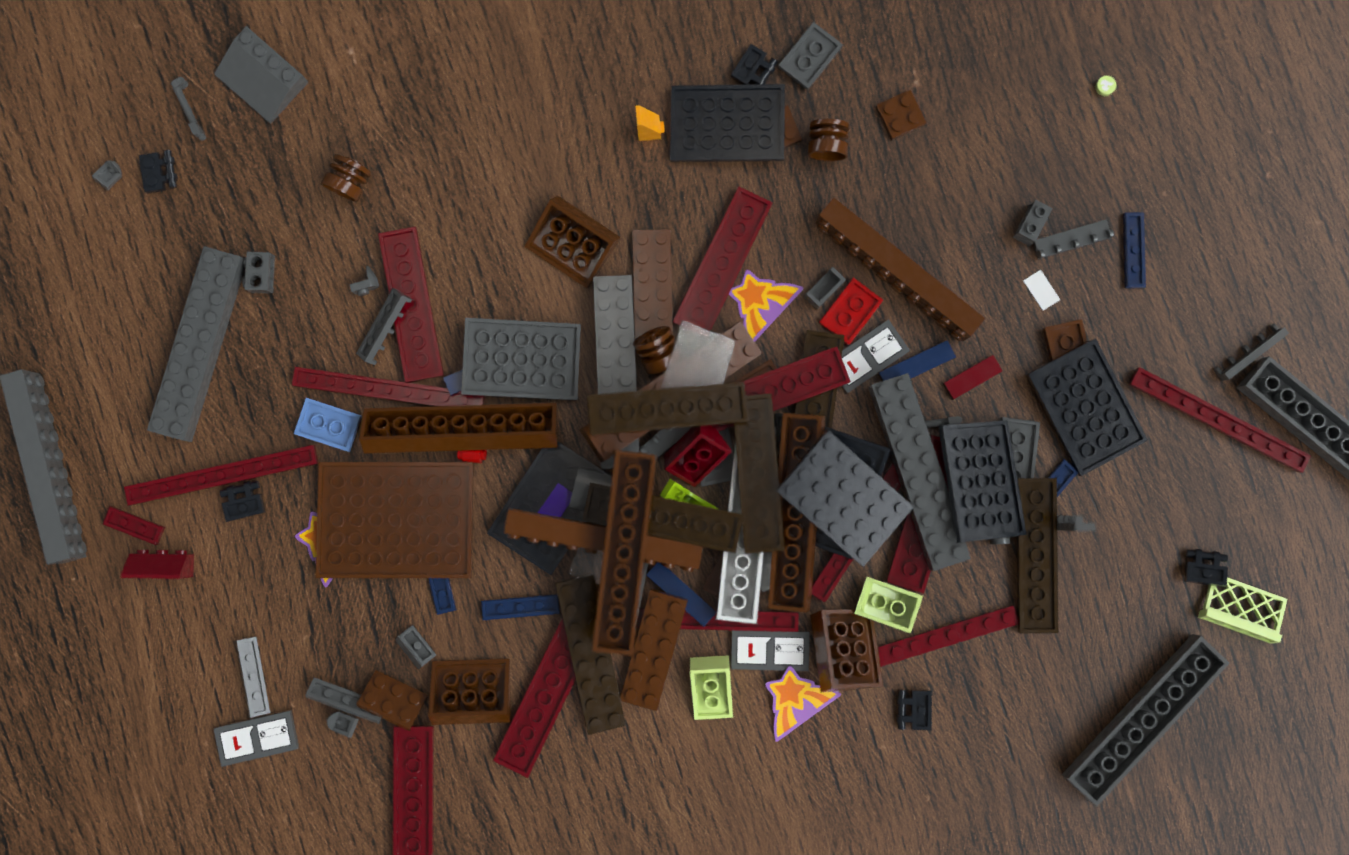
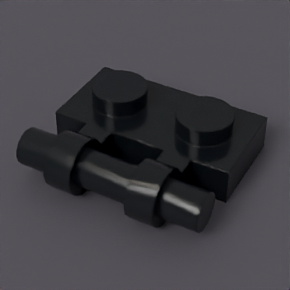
[731,44,778,85]
[139,150,178,194]
[220,481,266,522]
[1185,549,1228,587]
[896,689,932,731]

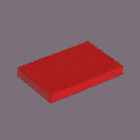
[819,277,884,346]

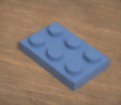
[294,398,362,452]

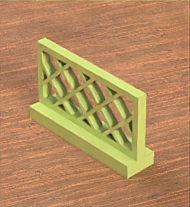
[1198,577,1287,644]

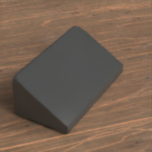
[395,625,436,669]

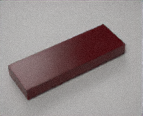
[943,355,1003,400]
[102,506,165,545]

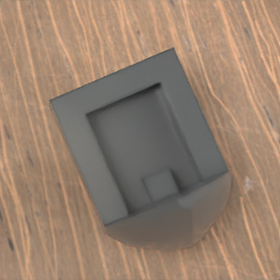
[92,160,122,191]
[349,266,379,296]
[326,711,359,738]

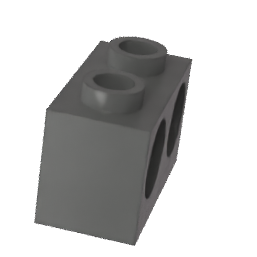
[1013,200,1053,246]
[242,252,275,294]

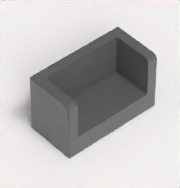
[804,267,846,310]

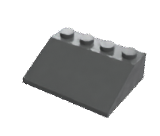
[214,26,309,124]

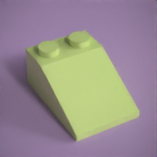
[855,577,923,633]
[690,655,733,720]

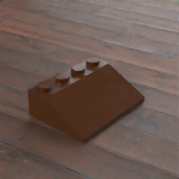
[524,196,621,288]
[811,609,883,692]
[428,659,511,725]

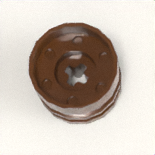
[808,118,850,162]
[320,154,371,202]
[633,326,683,374]

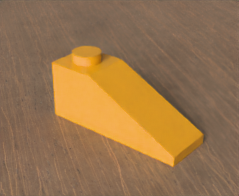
[636,105,664,141]

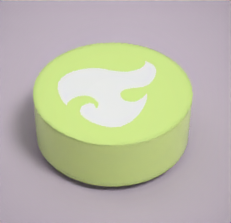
[1096,76,1116,96]

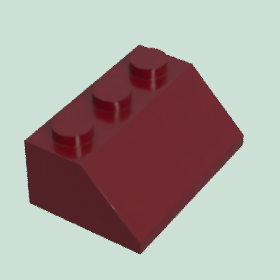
[664,425,731,487]
[120,550,194,579]

